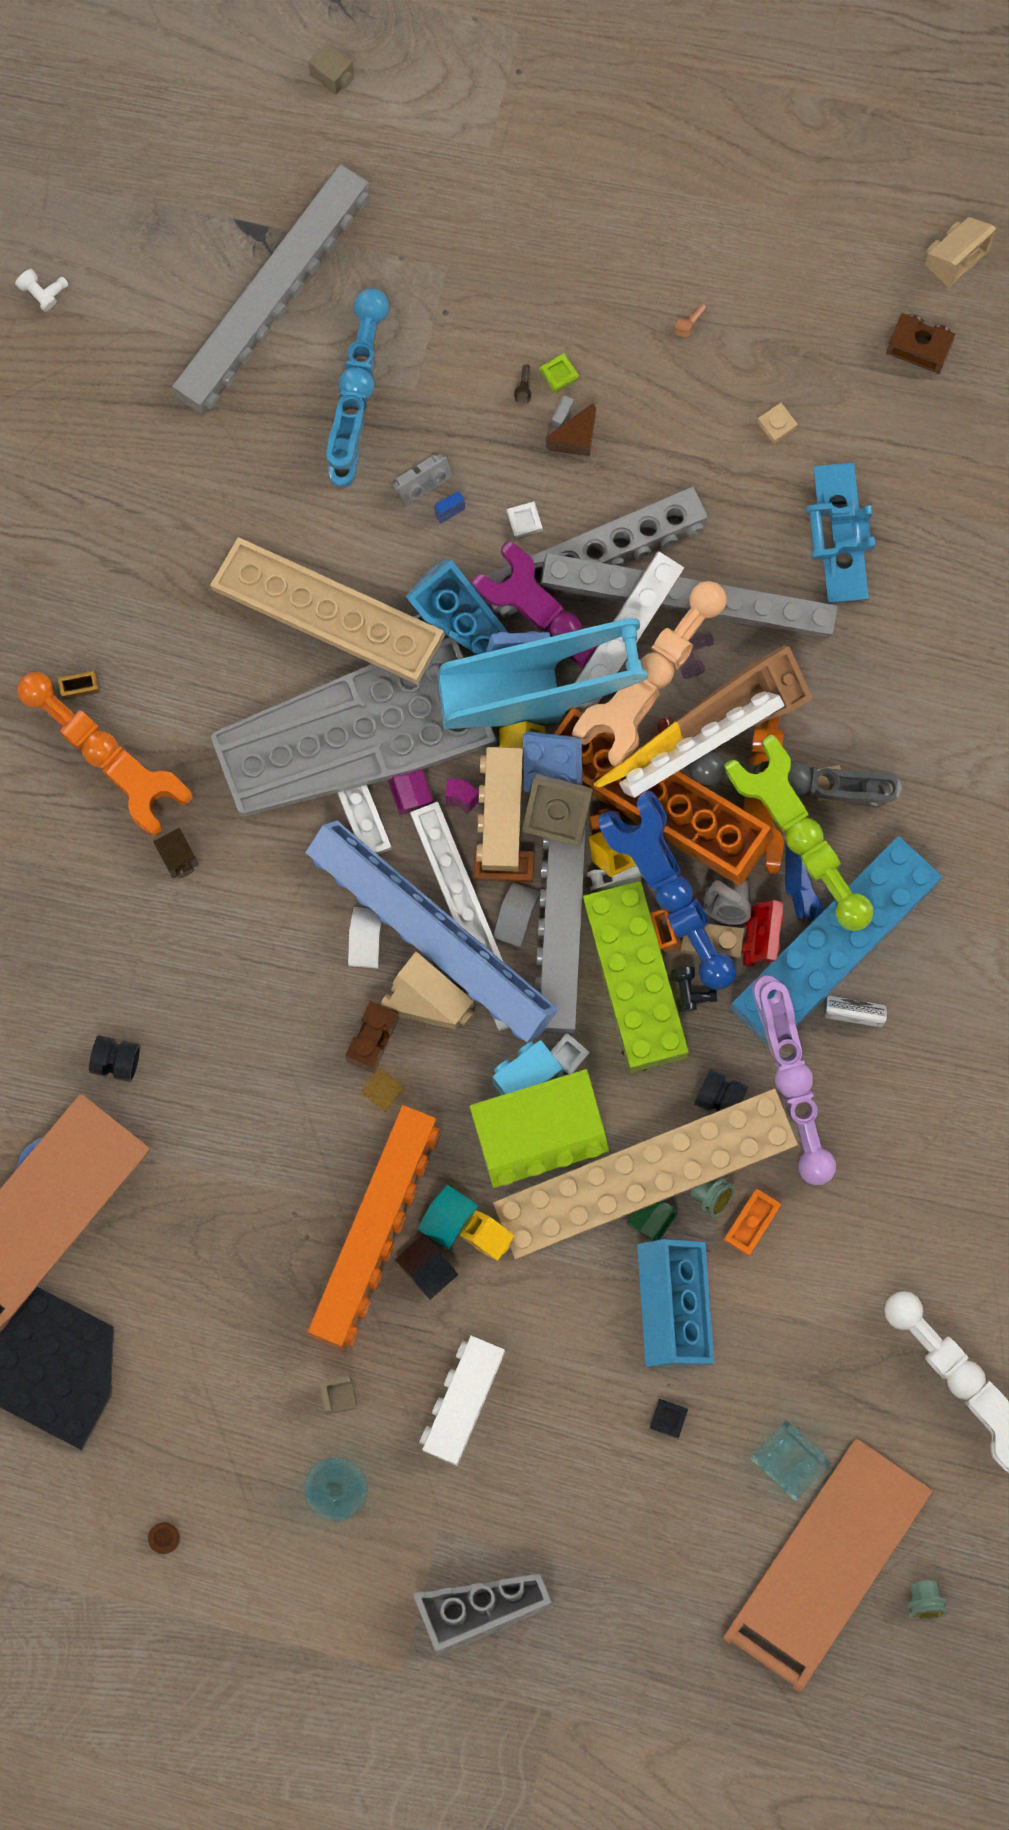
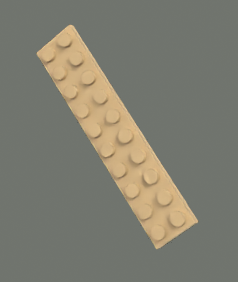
[493,1089,799,1260]

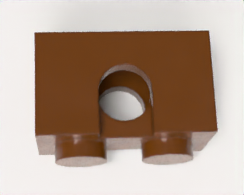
[886,313,955,375]
[345,1001,399,1073]

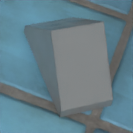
[493,882,540,948]

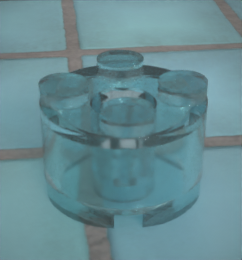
[305,1458,368,1522]

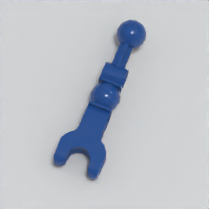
[598,791,736,990]

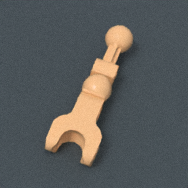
[572,581,727,767]

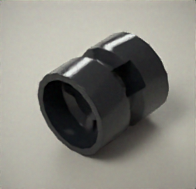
[89,1035,140,1082]
[694,1069,749,1112]

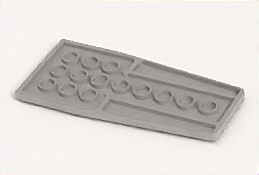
[211,637,496,817]

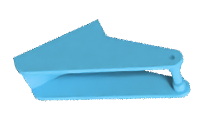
[437,618,648,729]

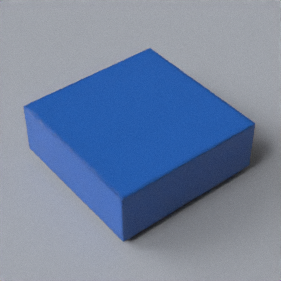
[434,492,465,524]

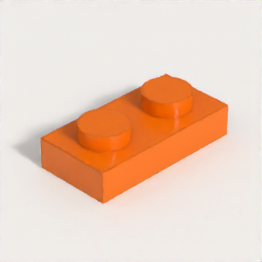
[723,1188,782,1257]

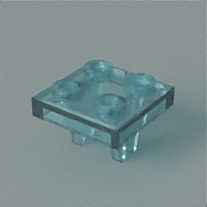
[750,1420,832,1501]

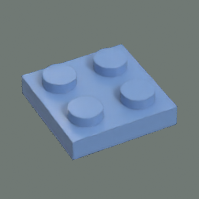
[523,731,583,792]

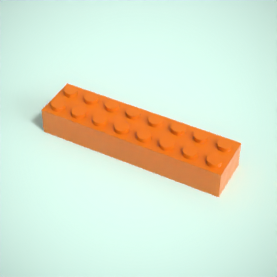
[554,707,774,886]
[308,1105,441,1352]

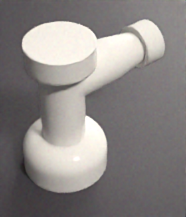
[15,269,68,312]

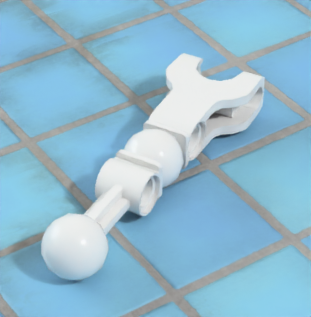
[884,1291,1009,1474]

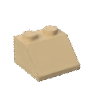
[925,217,996,288]

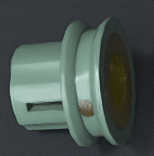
[690,1178,735,1218]
[907,1581,949,1621]

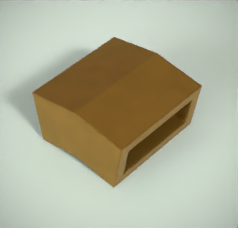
[58,670,100,700]

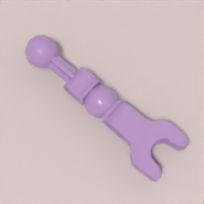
[752,975,836,1186]

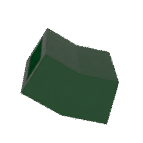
[626,1201,678,1241]

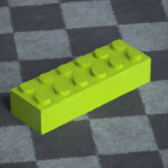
[582,881,689,1074]

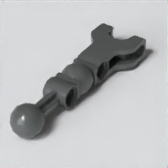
[688,750,902,807]

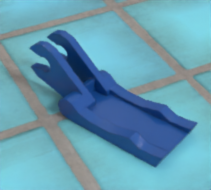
[785,843,823,922]

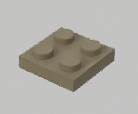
[522,774,594,847]

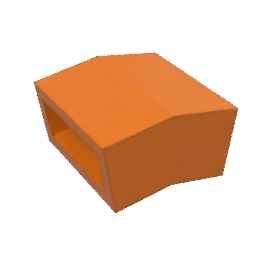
[650,909,682,954]

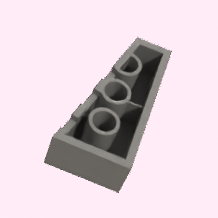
[413,1574,554,1656]

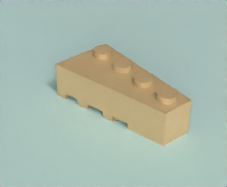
[476,747,523,871]

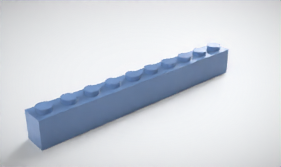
[305,821,559,1042]

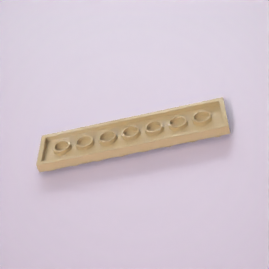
[210,537,445,685]

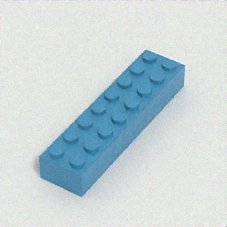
[730,836,942,1047]

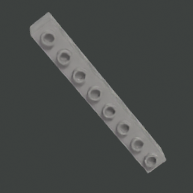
[486,487,708,617]

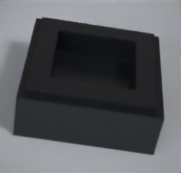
[649,1399,688,1439]

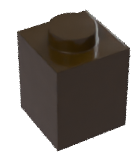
[153,828,199,879]

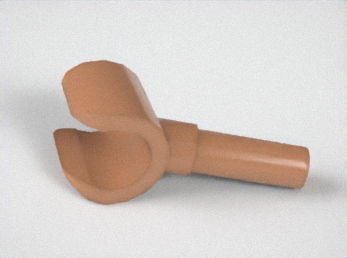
[674,304,707,338]

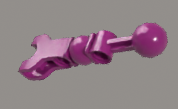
[470,541,622,698]

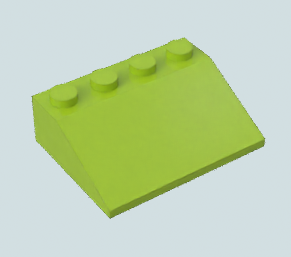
[469,1069,609,1188]

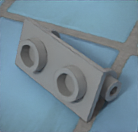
[391,454,454,507]

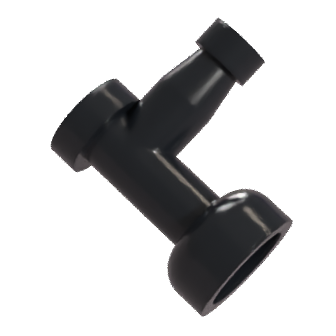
[671,967,717,1012]

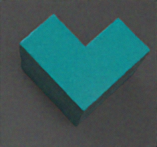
[417,1185,479,1250]

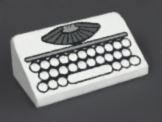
[824,996,887,1028]

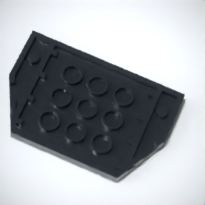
[0,1287,114,1451]

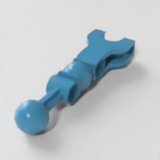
[326,288,390,487]

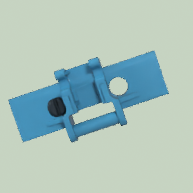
[806,463,876,603]

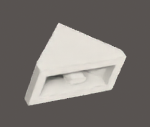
[348,907,383,969]

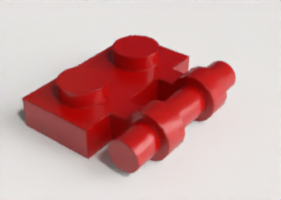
[741,900,783,967]

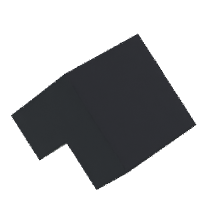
[395,1235,458,1300]

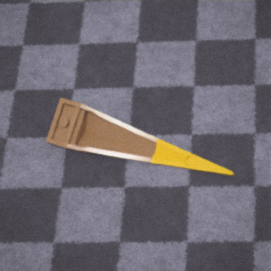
[593,645,813,787]

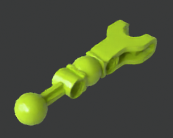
[724,734,874,931]

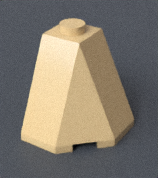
[380,952,475,1030]

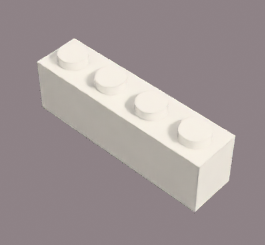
[420,1336,505,1466]

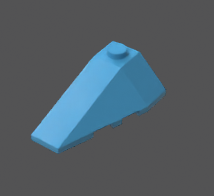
[406,559,509,655]

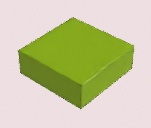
[539,353,579,393]

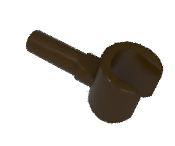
[514,365,532,403]

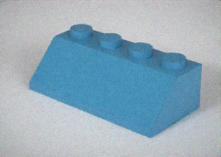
[637,1239,714,1367]

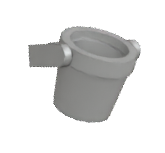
[702,877,751,927]

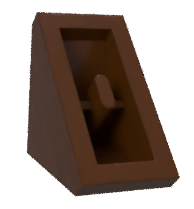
[546,403,596,456]

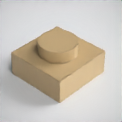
[757,403,798,444]

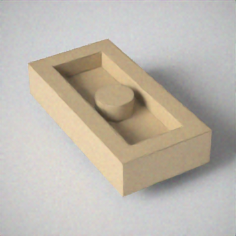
[681,924,744,960]

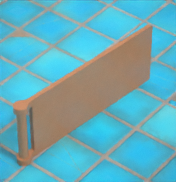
[0,1094,150,1332]
[722,1439,932,1694]

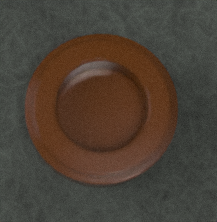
[148,1522,180,1554]

